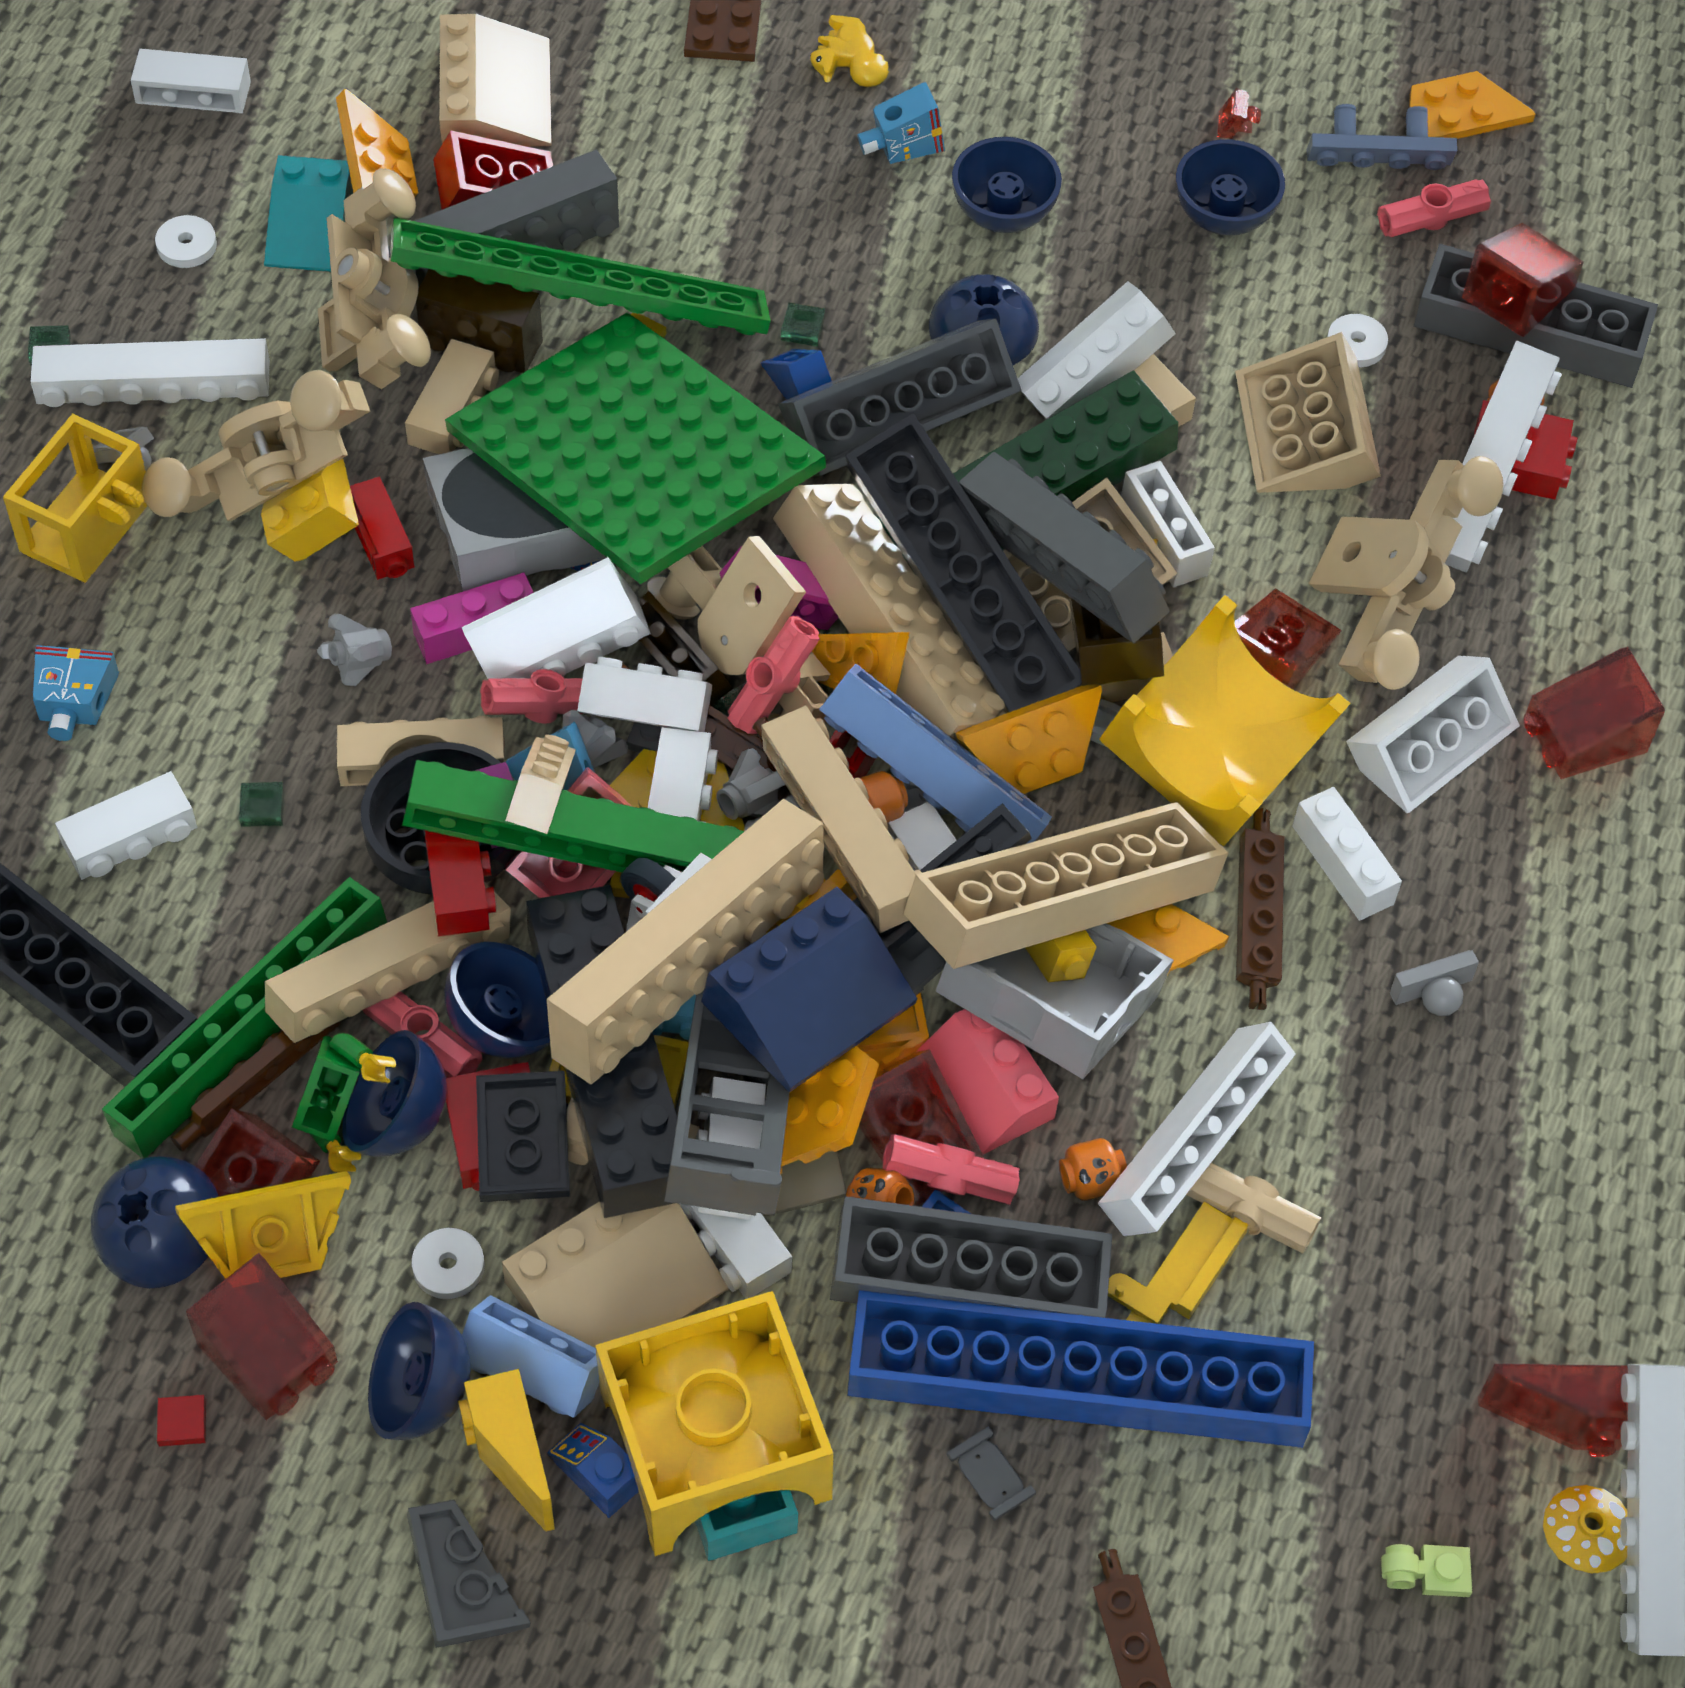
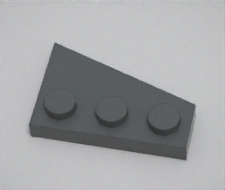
[407,1500,531,1648]

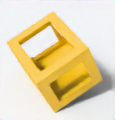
[3,413,147,583]

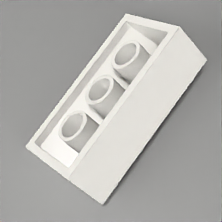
[1017,281,1176,420]
[462,558,651,679]
[1346,656,1520,813]

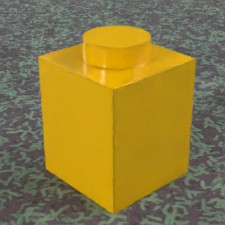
[1025,930,1097,983]

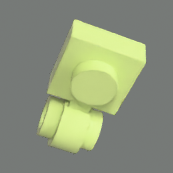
[1381,1544,1472,1597]

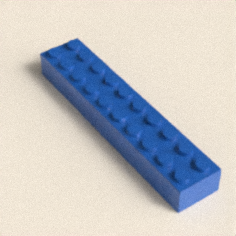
[847,1290,1314,1448]

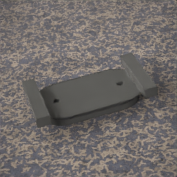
[947,1426,1036,1521]

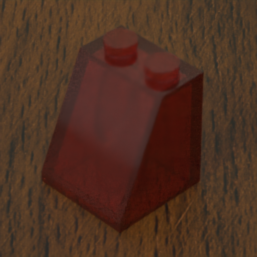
[1462,223,1584,337]
[1524,646,1665,779]
[186,1253,338,1421]

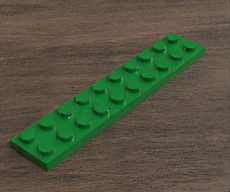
[390,217,771,335]

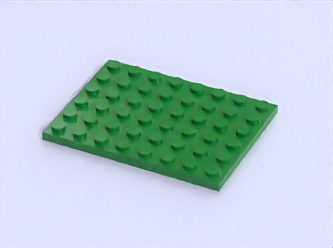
[445,312,826,585]

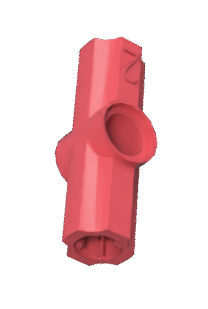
[1377,179,1491,237]
[727,616,820,734]
[480,669,583,724]
[363,991,482,1078]
[882,1134,1020,1205]

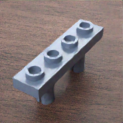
[1307,104,1457,170]

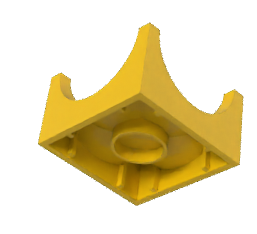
[1099,595,1351,847]
[595,1291,833,1556]

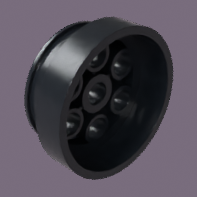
[361,742,517,895]

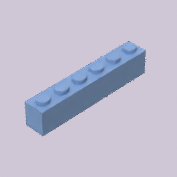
[819,664,1052,844]

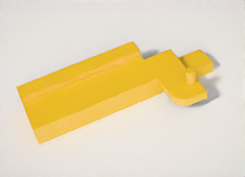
[1108,1202,1249,1324]

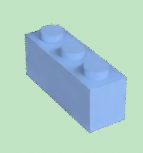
[462,1295,599,1418]

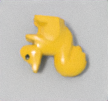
[810,15,889,87]

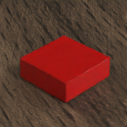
[157,1395,206,1447]

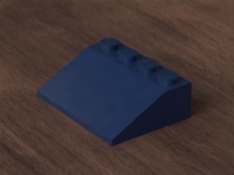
[701,887,918,1093]

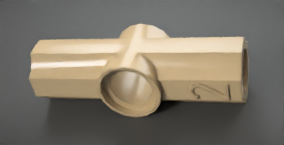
[1186,1163,1321,1253]

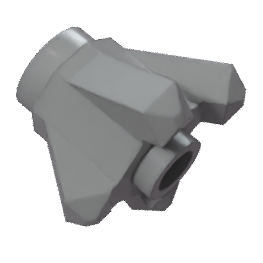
[317,613,392,686]
[562,710,628,768]
[717,748,786,820]

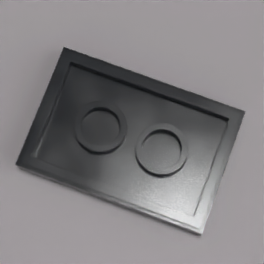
[476,1071,570,1202]

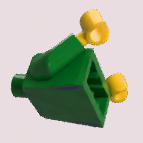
[291,1033,396,1172]

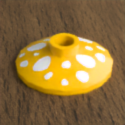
[1543,1485,1627,1574]

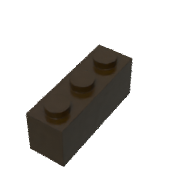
[638,591,733,706]

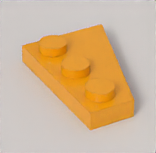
[812,632,910,694]

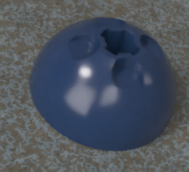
[952,137,1062,233]
[1176,139,1285,236]
[929,274,1039,365]
[444,942,550,1058]
[342,1030,447,1157]
[91,1156,219,1289]
[368,1302,471,1440]

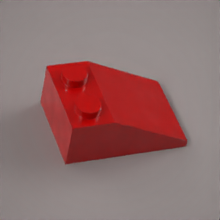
[433,130,553,210]

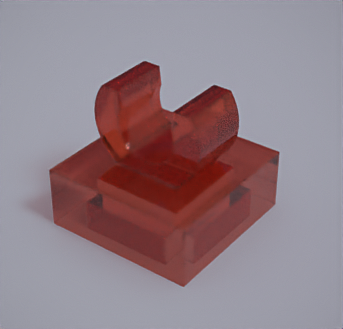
[1217,88,1261,139]

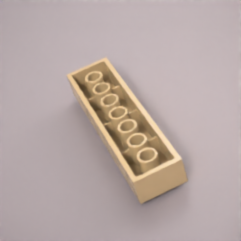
[773,484,1009,754]
[547,799,824,1085]
[903,802,1228,969]

